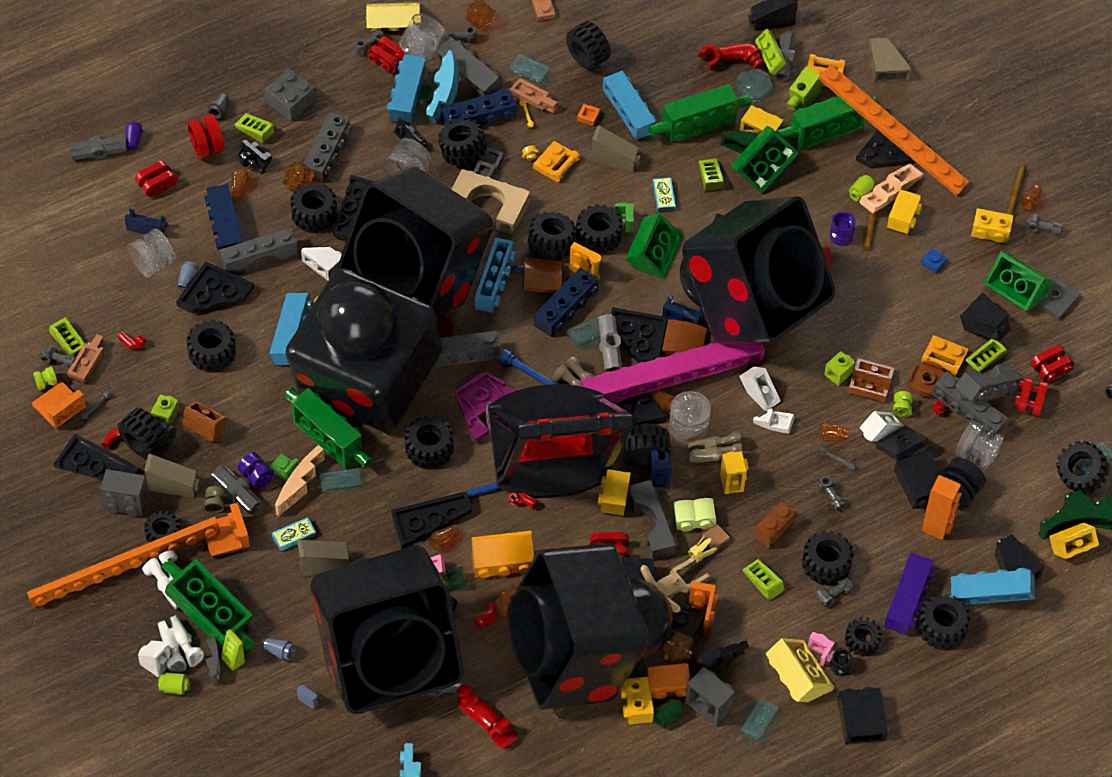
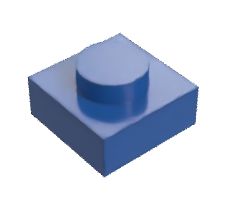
[921,248,947,274]

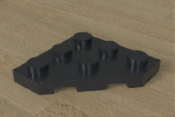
[856,130,931,169]
[176,261,254,313]
[611,307,668,363]
[688,640,750,672]

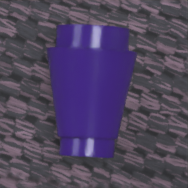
[125,122,143,150]

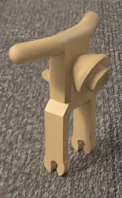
[640,557,711,613]

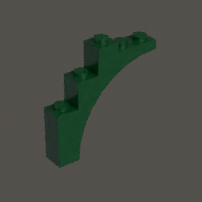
[1038,489,1112,540]

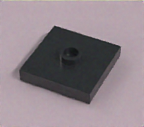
[875,426,929,461]

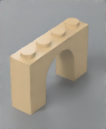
[452,169,530,235]

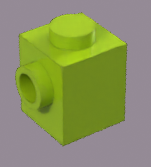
[824,351,855,386]
[151,394,180,423]

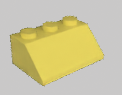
[366,3,420,31]
[766,638,835,702]

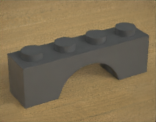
[220,228,298,275]
[955,363,1021,402]
[628,480,678,560]

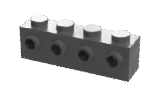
[436,37,503,96]
[302,112,352,183]
[432,331,500,368]
[931,371,1008,440]

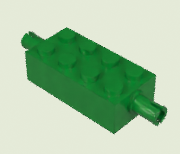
[649,84,752,143]
[777,96,878,150]
[284,388,373,470]
[161,558,256,652]

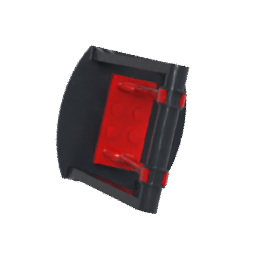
[488,384,633,496]

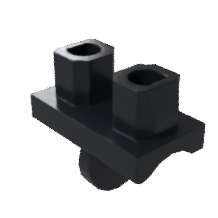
[239,140,272,174]

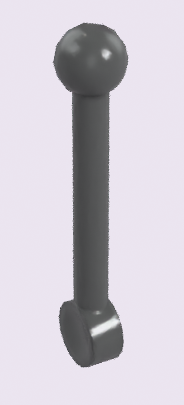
[80,391,111,421]
[819,447,856,471]

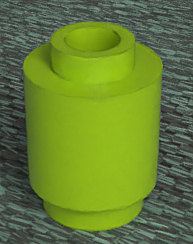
[849,175,875,202]
[158,673,190,695]

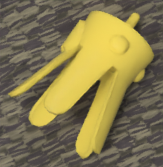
[688,536,717,563]

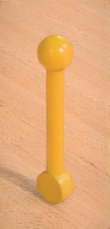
[520,100,534,128]

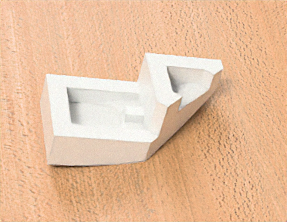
[753,408,794,434]

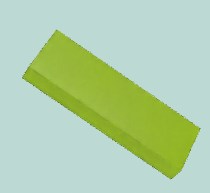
[755,29,786,75]

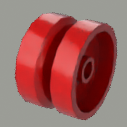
[187,114,225,159]

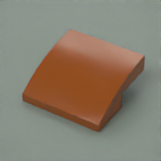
[523,257,562,293]
[661,319,707,356]
[848,358,895,402]

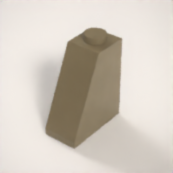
[868,38,911,83]
[591,126,641,172]
[144,454,201,498]
[297,540,353,577]

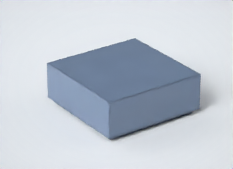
[297,685,318,709]

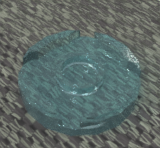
[736,69,772,100]

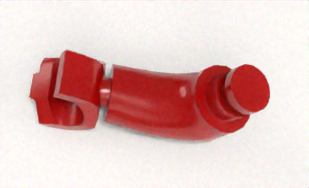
[698,43,765,70]
[456,684,518,749]

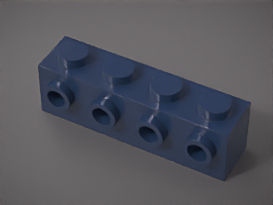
[441,89,516,127]
[204,184,243,250]
[534,267,599,337]

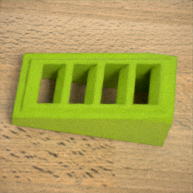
[235,113,274,144]
[699,159,724,191]
[49,317,85,355]
[965,339,1007,373]
[743,559,784,601]
[221,630,245,670]

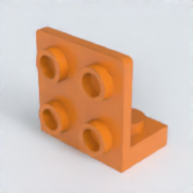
[32,382,86,429]
[205,503,250,558]
[688,581,718,639]

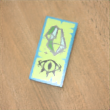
[653,178,676,212]
[272,517,316,551]

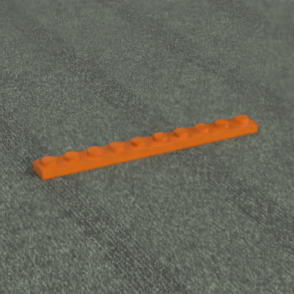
[818,64,969,196]
[27,517,220,608]

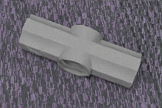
[598,314,622,372]

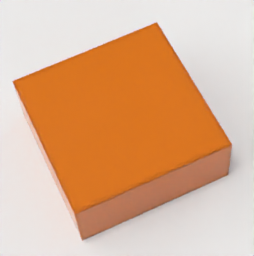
[577,104,600,126]

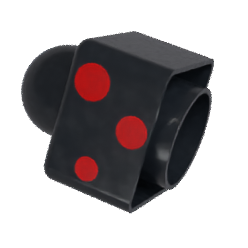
[338,166,494,319]
[680,196,835,344]
[285,268,442,431]
[507,543,674,710]
[310,546,464,714]

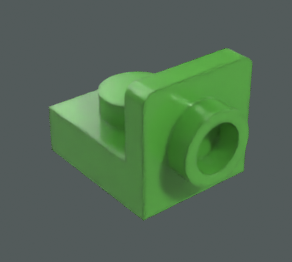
[615,203,633,232]
[269,454,299,482]

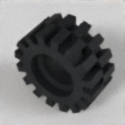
[144,511,181,543]
[845,617,882,656]

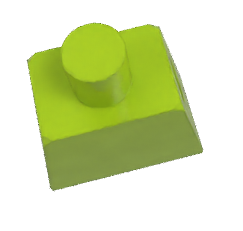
[786,66,821,111]

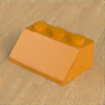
[472,531,534,578]

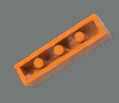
[921,475,962,540]

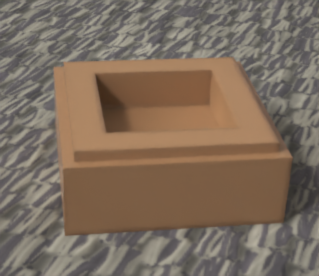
[702,524,730,549]

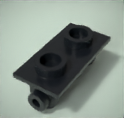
[394,118,427,155]

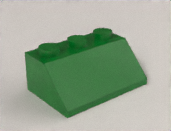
[731,125,798,194]
[625,213,683,279]
[983,251,1054,311]

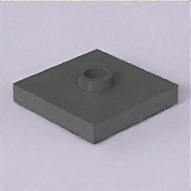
[1035,274,1081,321]

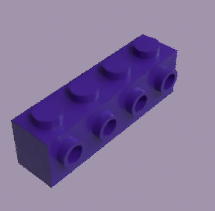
[884,553,935,635]

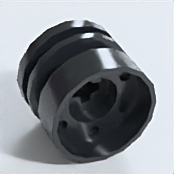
[934,457,986,510]

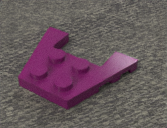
[454,371,518,443]

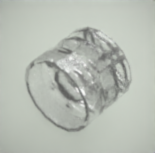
[399,14,446,61]
[383,138,431,176]
[127,228,176,278]
[669,391,711,443]
[954,420,1003,471]

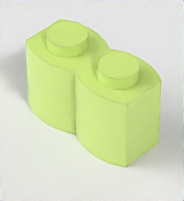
[674,498,716,532]

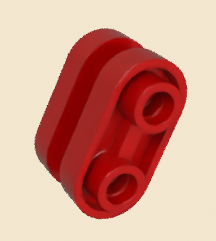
[368,37,407,73]
[135,161,178,197]
[1030,345,1074,382]
[1014,377,1048,416]
[589,532,630,557]

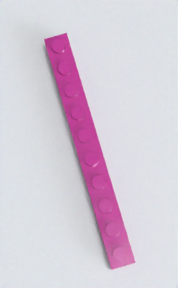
[580,342,765,403]

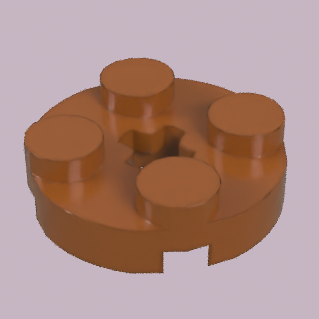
[908,361,944,398]

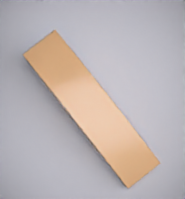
[859,164,923,213]
[275,445,325,517]

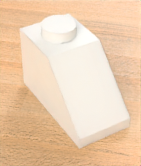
[301,247,342,281]
[739,367,781,411]
[860,411,904,442]
[138,641,171,678]

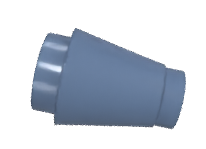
[177,261,199,290]
[263,638,295,660]

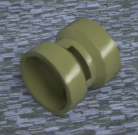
[204,486,225,513]

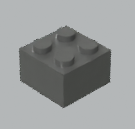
[264,69,316,122]
[100,469,149,516]
[685,667,735,727]

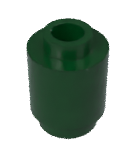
[653,698,684,727]

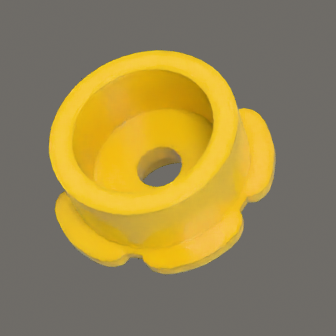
[522,145,539,161]

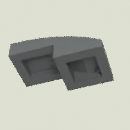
[474,147,505,178]
[205,637,220,685]

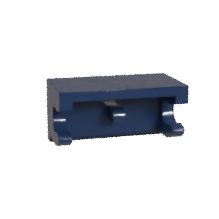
[125,208,168,239]
[662,295,705,325]
[650,450,672,489]

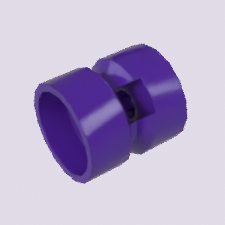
[829,211,856,246]
[238,452,274,489]

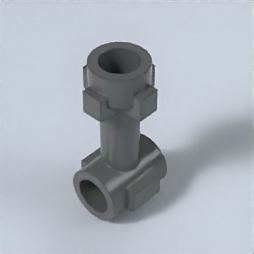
[444,26,478,43]
[355,30,385,57]
[1026,214,1062,235]
[40,345,76,368]
[818,476,846,511]
[816,578,853,607]

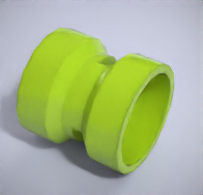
[33,366,58,391]
[893,391,913,418]

